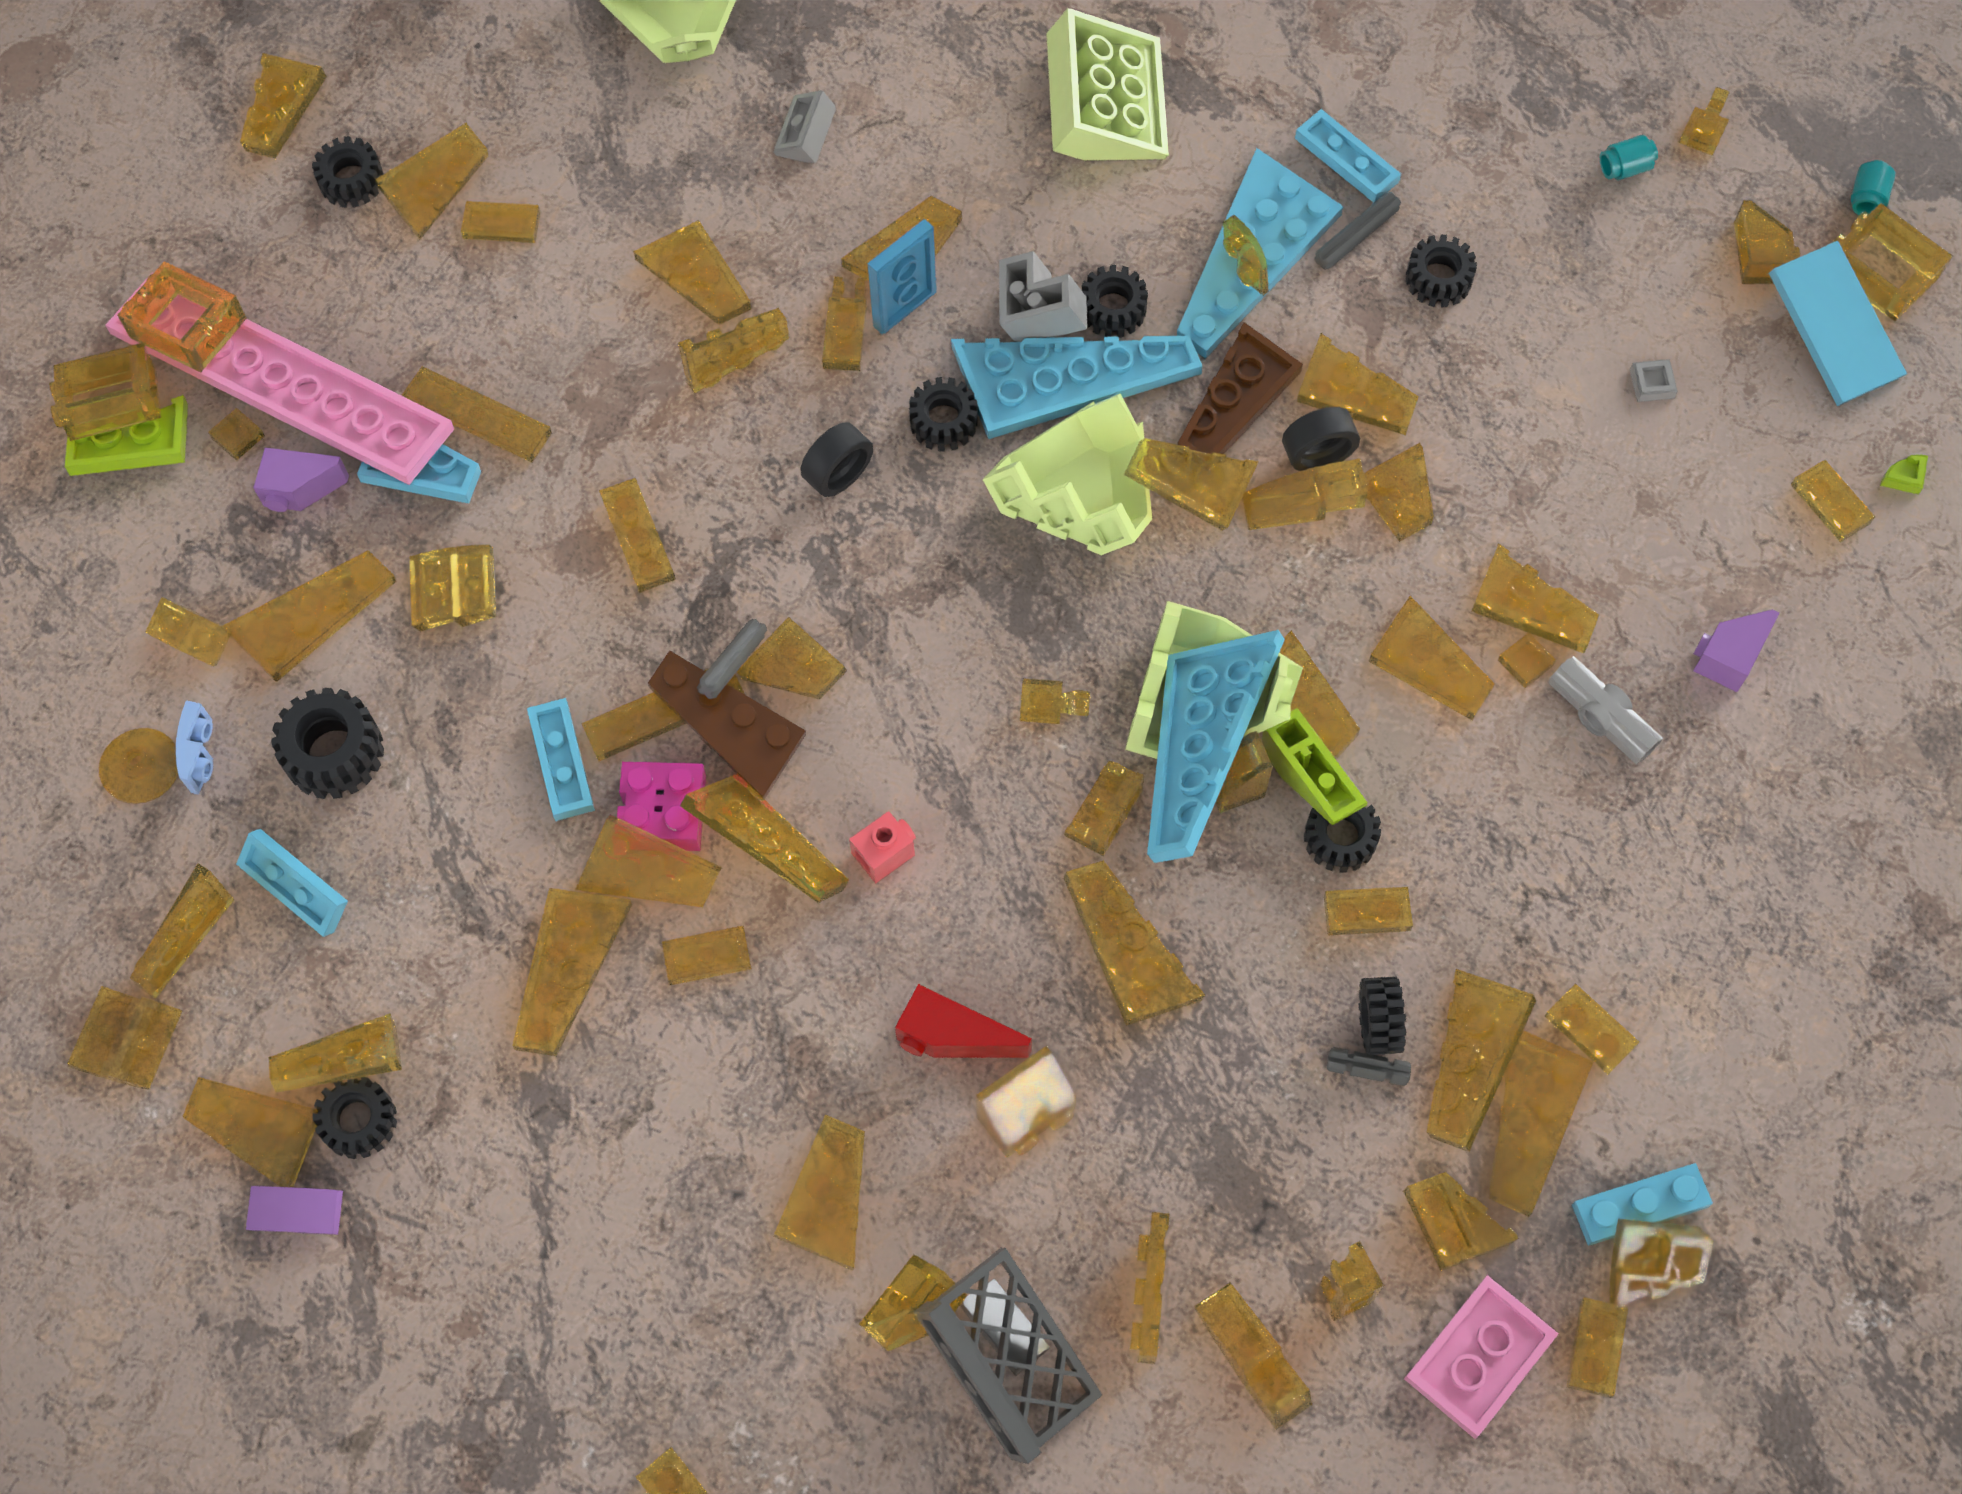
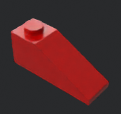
[895,984,1032,1058]

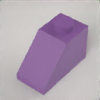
[253,448,349,512]
[1693,609,1779,692]

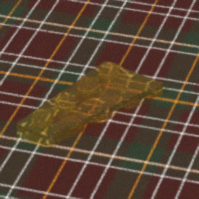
[223,550,397,682]
[680,773,849,903]
[1063,860,1205,1026]
[1427,969,1536,1152]

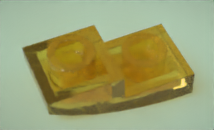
[1223,215,1269,295]
[145,597,233,666]

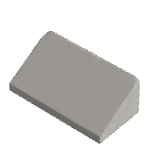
[773,90,836,163]

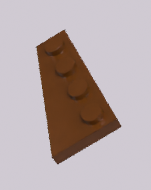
[1177,322,1303,472]
[648,650,806,801]

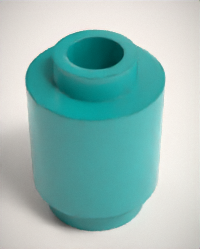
[1599,134,1658,181]
[1850,160,1896,218]

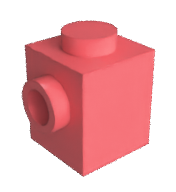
[849,811,916,884]

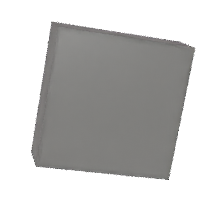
[1630,359,1678,402]

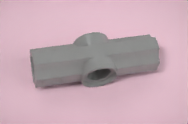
[1548,656,1663,765]

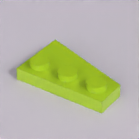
[65,395,188,476]

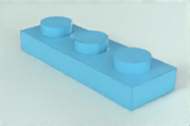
[1295,109,1401,203]
[527,698,595,821]
[236,829,348,937]
[1572,1163,1713,1246]

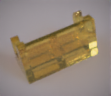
[1064,761,1144,856]
[1321,1241,1384,1322]

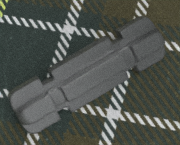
[1327,1047,1411,1086]

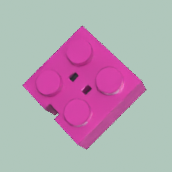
[615,762,706,851]

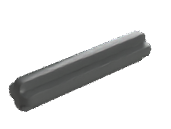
[1315,192,1401,270]
[697,619,767,699]

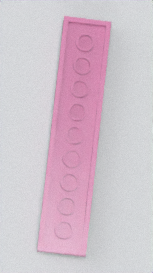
[105,272,454,485]

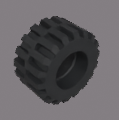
[271,688,384,799]

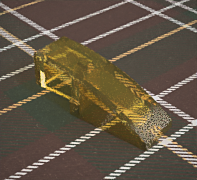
[1242,458,1368,530]
[1194,1282,1312,1429]

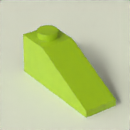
[1260,708,1368,826]

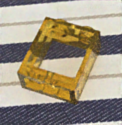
[1832,203,1953,321]
[117,261,247,373]
[49,342,161,441]

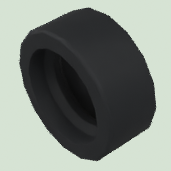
[1282,407,1361,472]
[800,422,874,497]

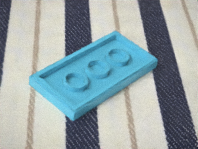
[1769,241,1907,406]

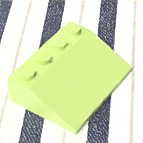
[1047,8,1169,160]

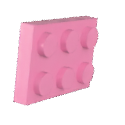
[1404,1275,1559,1439]

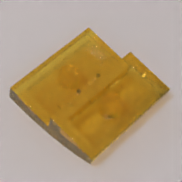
[409,545,496,632]
[67,986,183,1090]

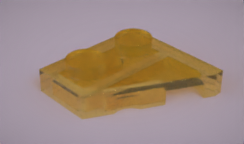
[1356,443,1434,542]
[736,617,847,700]
[1403,1172,1519,1271]

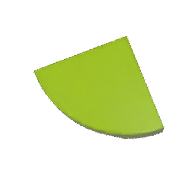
[1880,454,1928,495]

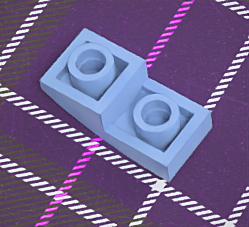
[176,700,213,795]

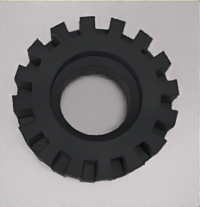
[312,136,384,208]
[1405,234,1477,308]
[1082,265,1148,338]
[909,377,978,452]
[1304,805,1381,873]
[1359,976,1406,1055]
[312,1075,397,1159]

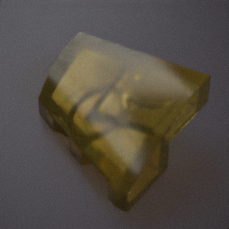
[1610,1219,1714,1312]

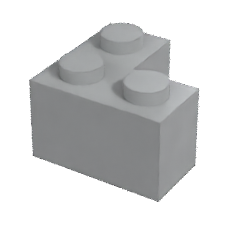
[999,251,1087,342]

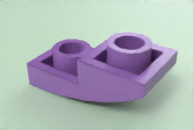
[246,1186,343,1235]

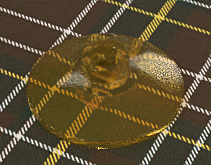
[99,728,178,804]

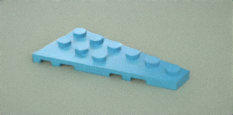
[1177,148,1344,359]
[951,336,1203,439]
[1147,630,1285,863]

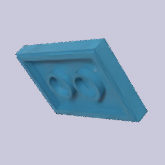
[868,219,937,334]

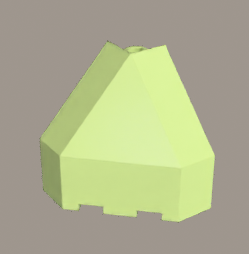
[599,0,736,63]
[982,394,1152,555]
[1125,601,1303,759]

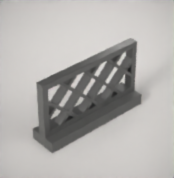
[914,1248,1102,1464]

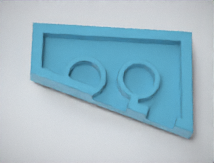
[357,444,481,504]

